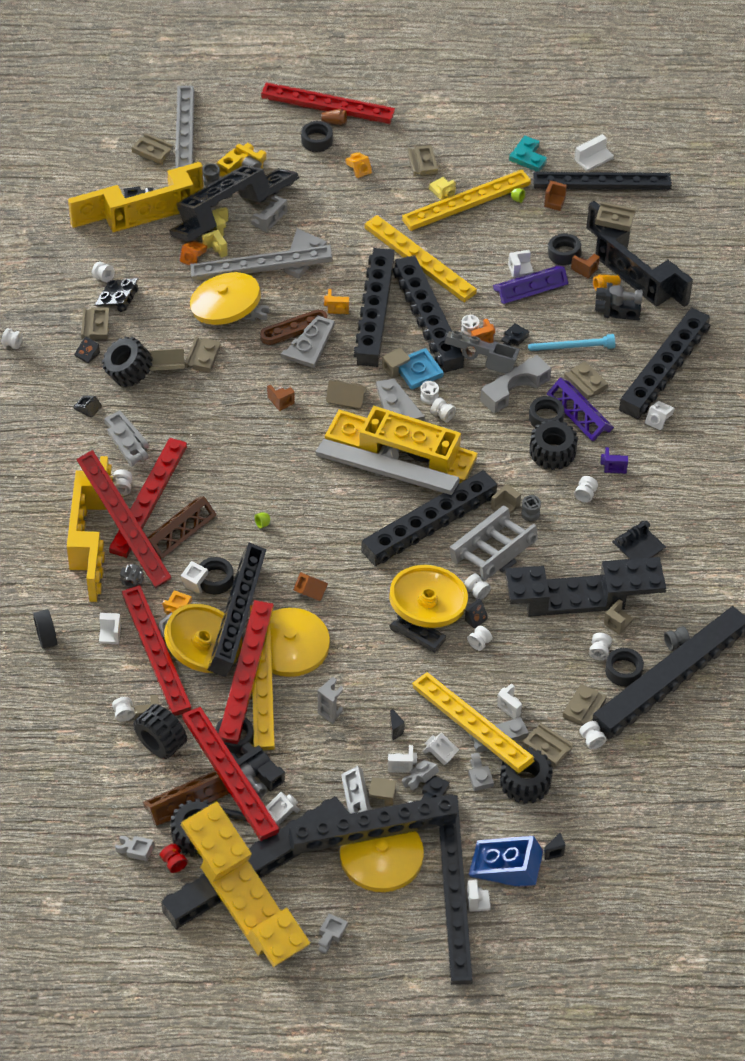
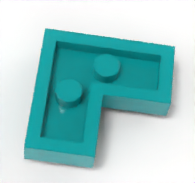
[509,135,547,172]

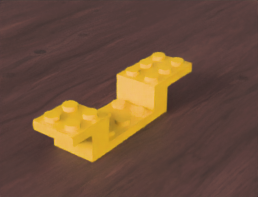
[68,162,204,233]
[325,406,478,483]
[67,456,113,602]
[181,801,310,967]

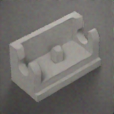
[251,195,287,232]
[318,677,343,724]

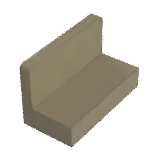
[148,348,185,371]
[326,379,368,408]

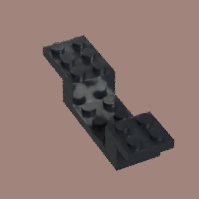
[169,165,299,242]
[586,201,693,307]
[505,557,666,617]

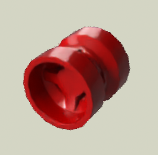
[160,844,188,873]

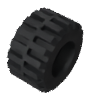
[102,336,153,387]
[530,420,578,470]
[133,704,187,759]
[500,747,553,804]
[171,799,213,857]

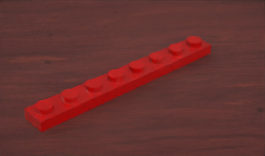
[261,82,395,124]
[109,437,187,558]
[76,450,172,589]
[122,585,192,716]
[219,600,274,744]
[182,706,279,841]

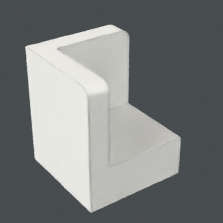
[508,250,533,278]
[181,561,208,595]
[99,613,121,644]

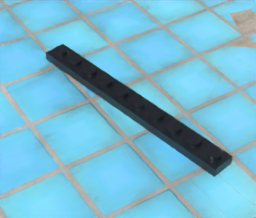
[437,795,473,985]

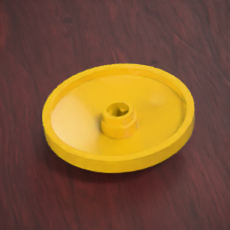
[190,272,261,325]
[389,565,468,628]
[164,604,243,673]
[271,608,330,677]
[340,831,424,892]

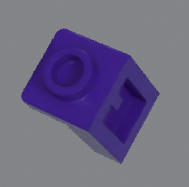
[601,447,628,474]

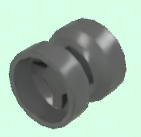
[203,163,220,186]
[521,495,541,522]
[664,626,690,651]

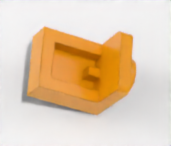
[346,152,372,178]
[324,289,349,314]
[162,590,192,615]

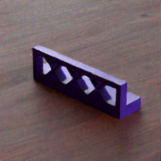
[493,266,569,304]
[546,377,614,441]

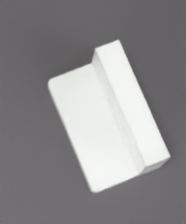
[575,134,614,172]

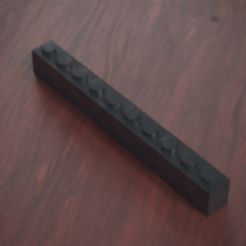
[592,606,745,740]
[161,796,350,930]

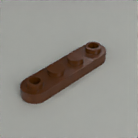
[260,310,327,345]

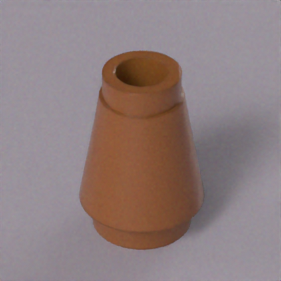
[321,109,347,126]

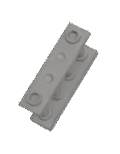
[449,505,538,581]

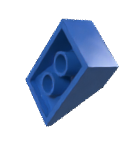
[469,836,543,886]

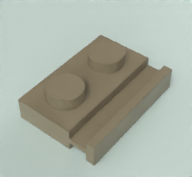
[131,133,174,164]
[407,145,438,176]
[595,202,636,232]
[81,308,110,339]
[185,337,221,373]
[564,361,608,400]
[562,684,607,725]
[522,723,573,767]

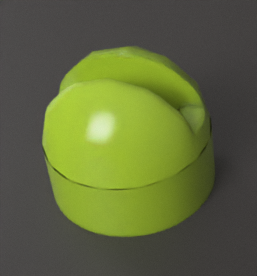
[511,188,526,203]
[254,512,271,529]

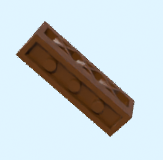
[147,496,217,559]
[143,770,230,826]

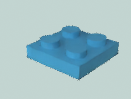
[399,348,444,390]

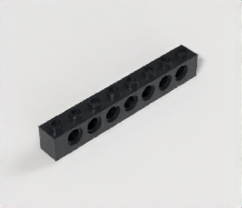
[354,248,395,367]
[393,255,464,373]
[619,307,711,420]
[361,470,497,566]
[207,542,267,677]
[288,794,458,855]

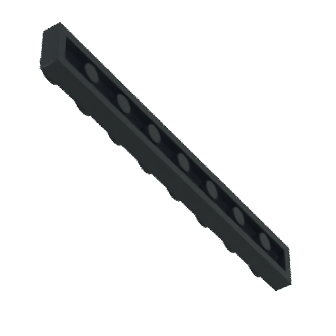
[533,172,672,190]

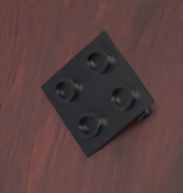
[95,278,139,312]
[612,520,666,559]

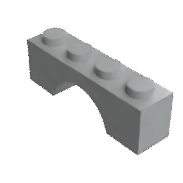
[480,355,551,414]

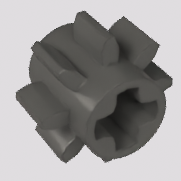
[119,564,144,588]

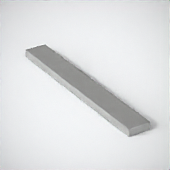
[175,86,194,168]
[190,245,333,281]
[315,439,459,495]

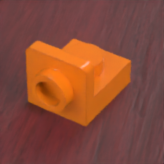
[180,241,207,265]
[471,319,495,348]

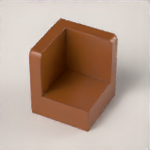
[544,181,567,211]
[571,254,600,279]
[267,384,295,411]
[293,572,328,601]

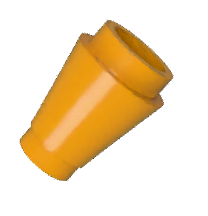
[593,274,621,290]

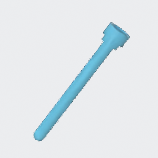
[528,334,615,351]

